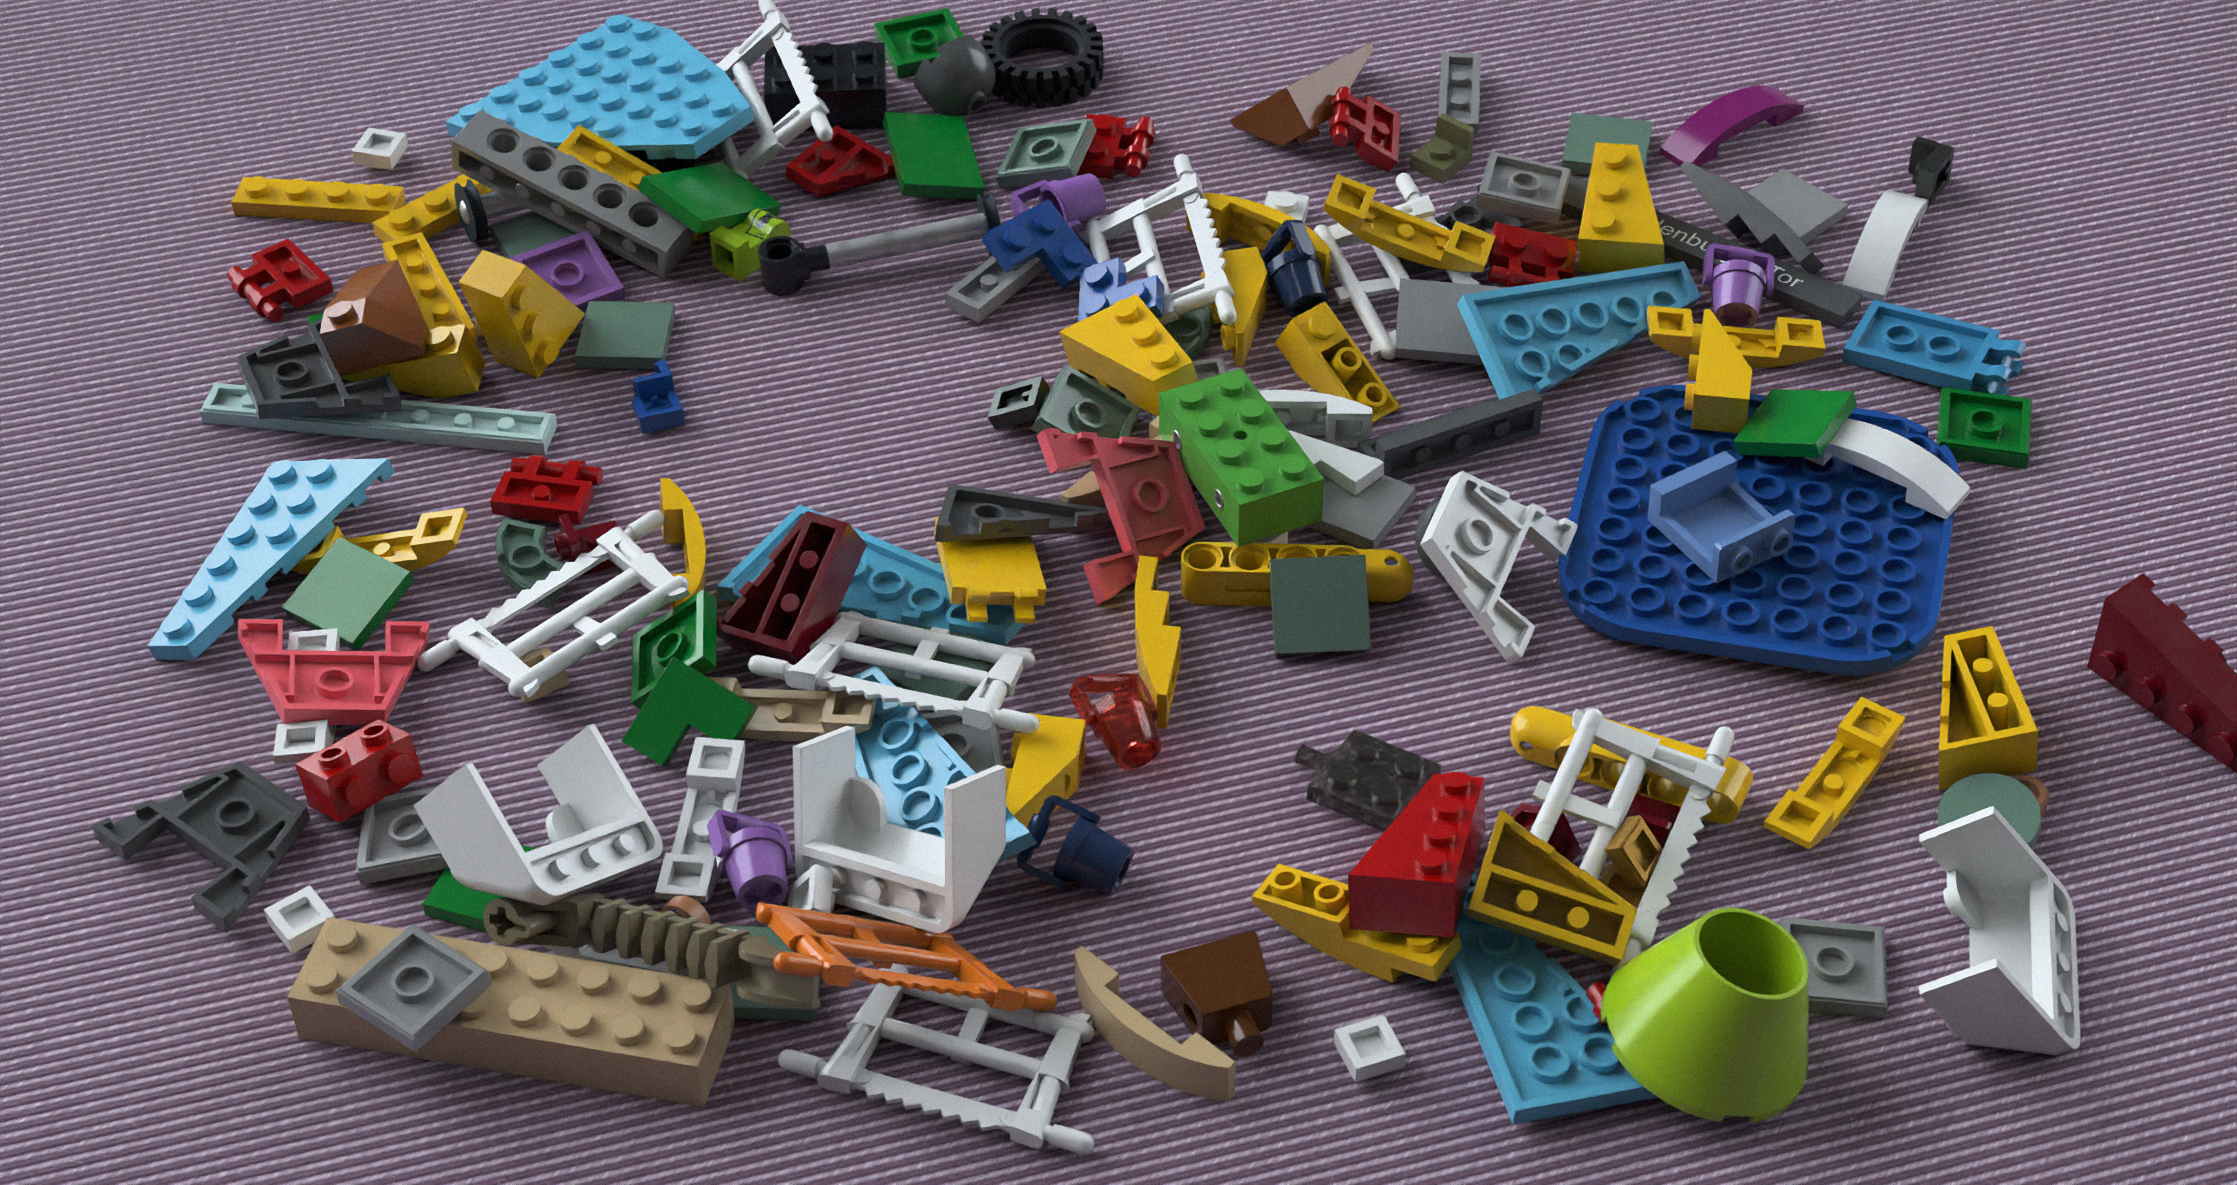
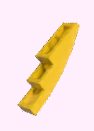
[1135,556,1181,729]

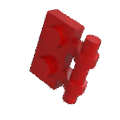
[1329,86,1401,173]
[1076,114,1156,179]
[1487,222,1577,287]
[227,238,333,322]
[490,455,603,525]

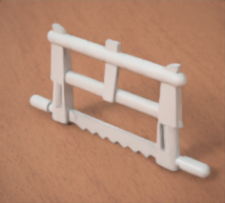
[717,0,833,179]
[1078,154,1237,325]
[1314,173,1480,360]
[416,510,690,698]
[748,610,1039,734]
[1530,708,1735,978]
[778,963,1095,1154]

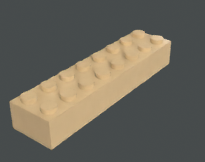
[287,917,735,1107]

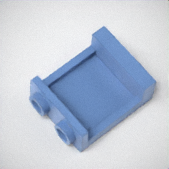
[1648,451,1796,584]

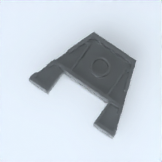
[236,319,402,419]
[92,761,310,932]

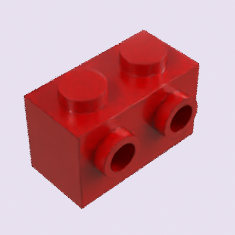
[295,719,423,823]

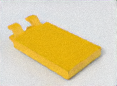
[934,517,1047,623]

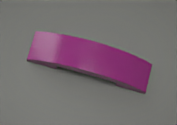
[1660,85,1804,167]

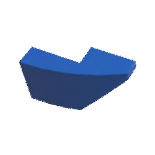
[631,360,686,434]

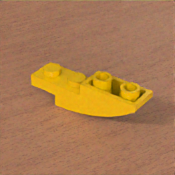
[1252,864,1462,983]

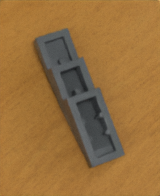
[1679,161,1824,274]

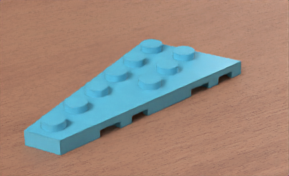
[1457,261,1701,400]
[148,458,395,660]
[717,504,1026,646]
[853,665,1038,863]
[1448,871,1657,1125]

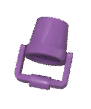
[1010,173,1106,234]
[1702,243,1775,328]
[707,810,794,911]

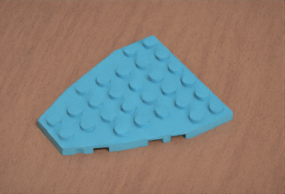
[445,14,754,159]

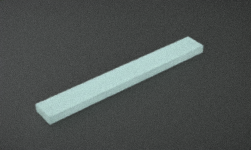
[200,383,557,455]

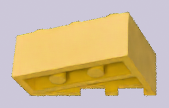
[1578,142,1665,273]
[459,250,585,378]
[1059,294,1198,417]
[1939,626,2038,791]
[1465,809,1638,967]

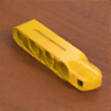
[1181,542,1414,607]
[1510,706,1754,824]

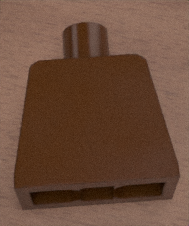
[1161,930,1273,1057]

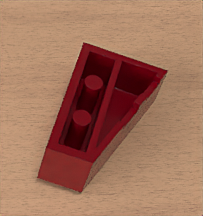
[717,511,867,665]

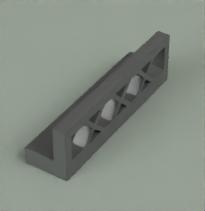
[1357,389,1543,480]

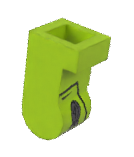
[710,209,791,282]

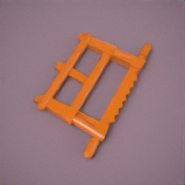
[756,902,1057,1012]

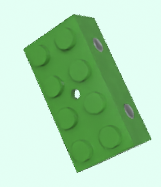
[1159,368,1324,547]

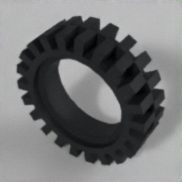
[981,8,1104,108]

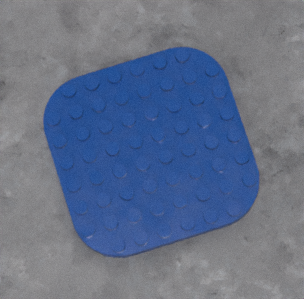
[1558,385,1959,677]

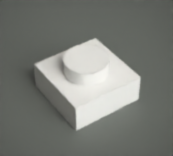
[352,128,408,170]
[1264,191,1309,224]
[788,864,835,914]
[264,885,335,954]
[1334,1014,1406,1083]

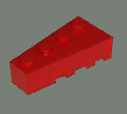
[1348,772,1485,937]

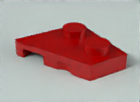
[785,125,896,197]

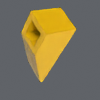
[1201,246,1267,367]
[1275,302,1400,424]
[1684,309,1752,433]
[336,324,486,398]
[1006,713,1086,828]

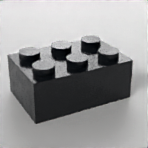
[764,41,888,132]

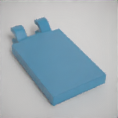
[1842,300,2026,396]

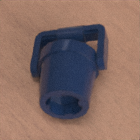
[1261,220,1328,318]
[1017,795,1134,895]

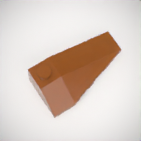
[1230,43,1374,146]
[319,259,429,376]

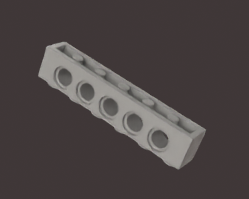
[451,110,693,279]

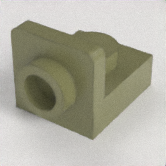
[1410,114,1474,184]

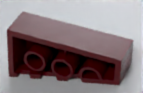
[2087,573,2237,773]

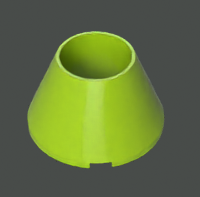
[1601,908,1809,1123]

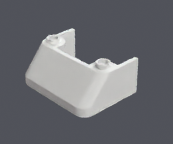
[413,724,663,905]
[793,726,1006,933]
[1919,806,2080,1055]

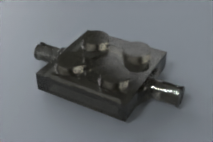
[1295,729,1442,832]

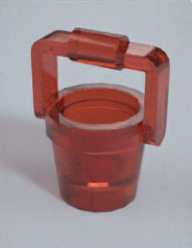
[1069,673,1162,769]

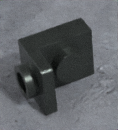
[1908,136,1955,207]
[987,376,1051,430]

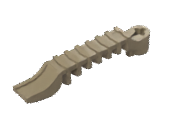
[483,892,821,1010]

